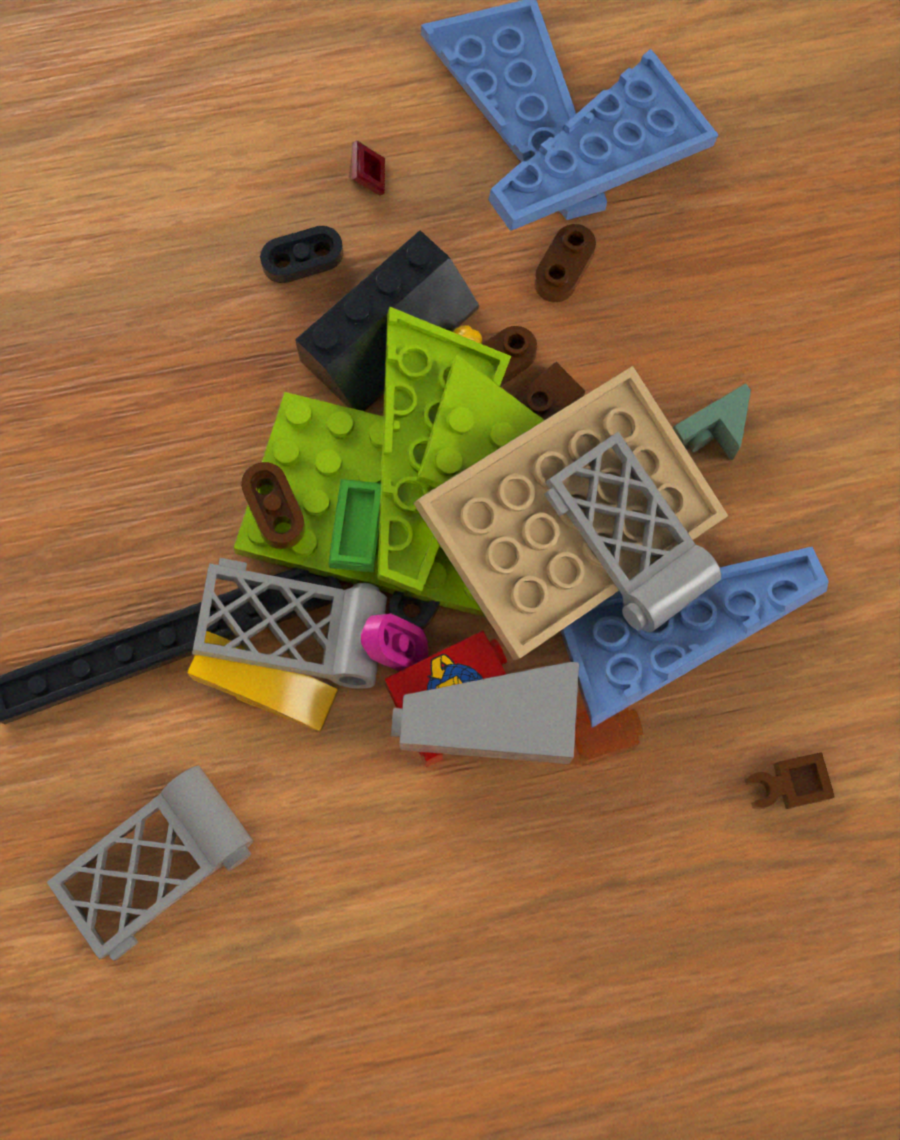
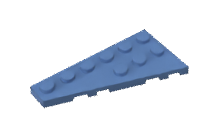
[421,0,607,220]
[488,49,718,231]
[561,547,829,727]

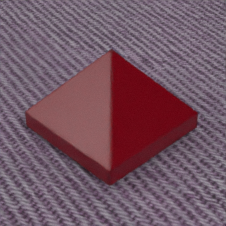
[349,141,385,196]

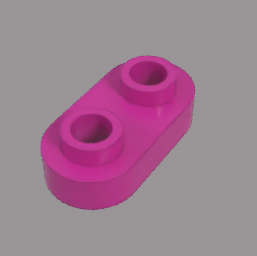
[361,614,428,671]

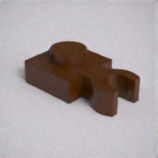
[745,752,835,809]

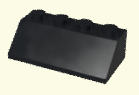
[295,230,479,411]

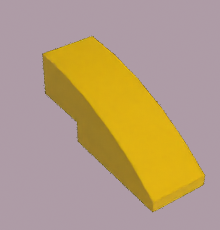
[187,631,338,732]

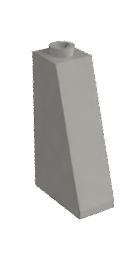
[391,662,579,764]

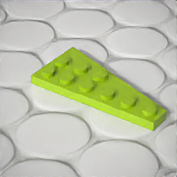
[377,307,511,596]
[416,354,545,488]

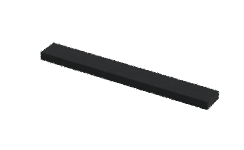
[0,568,342,725]

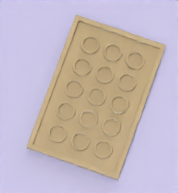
[413,366,728,660]

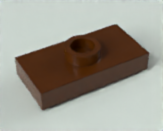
[514,362,585,420]

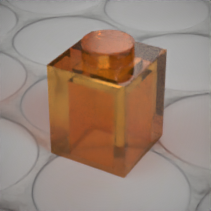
[574,707,643,766]

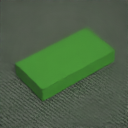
[328,479,381,573]

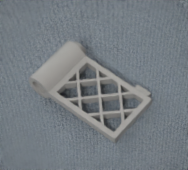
[544,432,721,633]
[192,558,387,689]
[47,766,253,961]

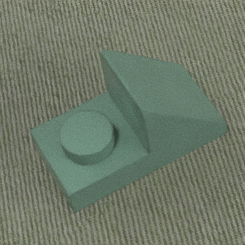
[673,384,751,460]

